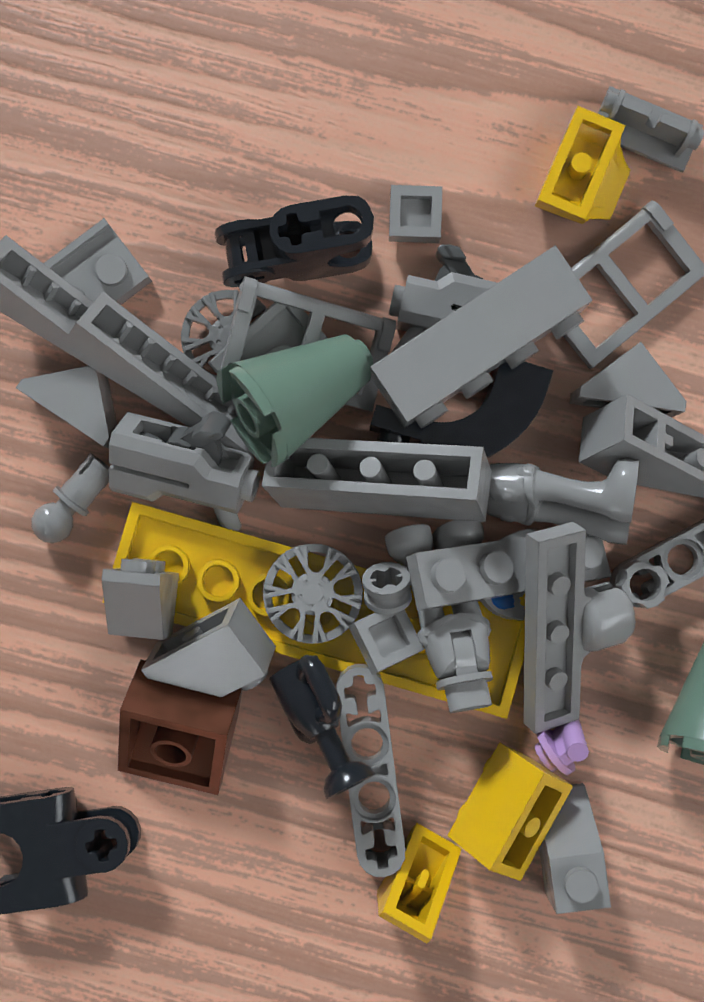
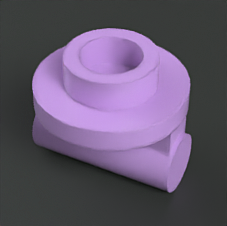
[534,719,589,775]

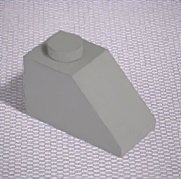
[141,598,276,697]
[539,783,611,914]

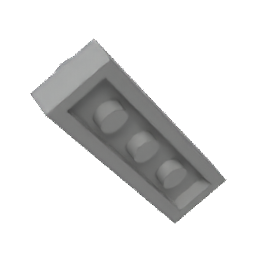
[406,534,611,611]

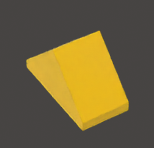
[377,823,462,944]

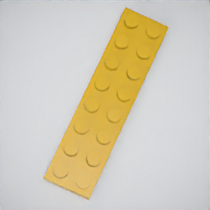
[102,502,525,719]

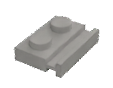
[43,218,152,305]

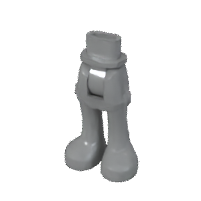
[487,458,639,545]
[385,520,493,713]

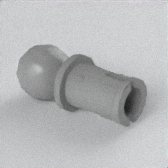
[31,453,109,543]

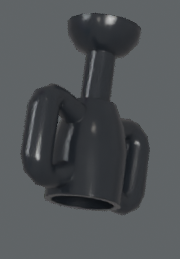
[269,655,375,800]

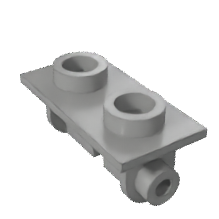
[598,86,704,173]

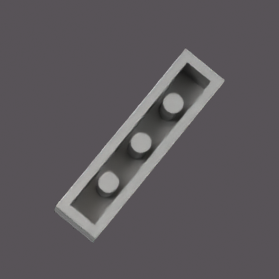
[370,245,592,429]
[262,438,492,522]

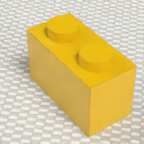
[447,742,573,881]

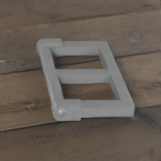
[563,200,704,369]
[220,276,396,412]

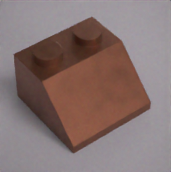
[118,659,242,795]

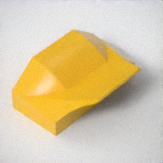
[535,106,631,224]

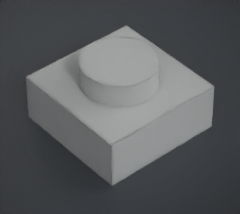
[389,185,443,243]
[349,609,424,675]

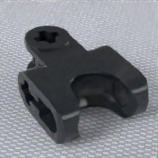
[215,196,374,287]
[0,787,141,915]

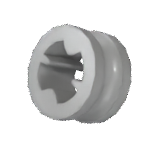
[362,562,412,614]

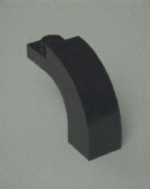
[369,362,554,458]

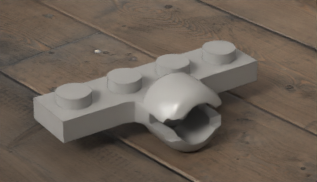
[523,522,636,734]

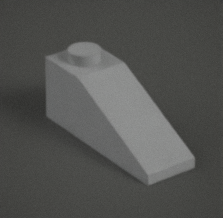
[579,394,704,498]

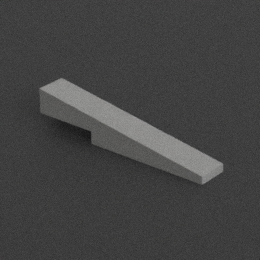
[0,235,252,454]

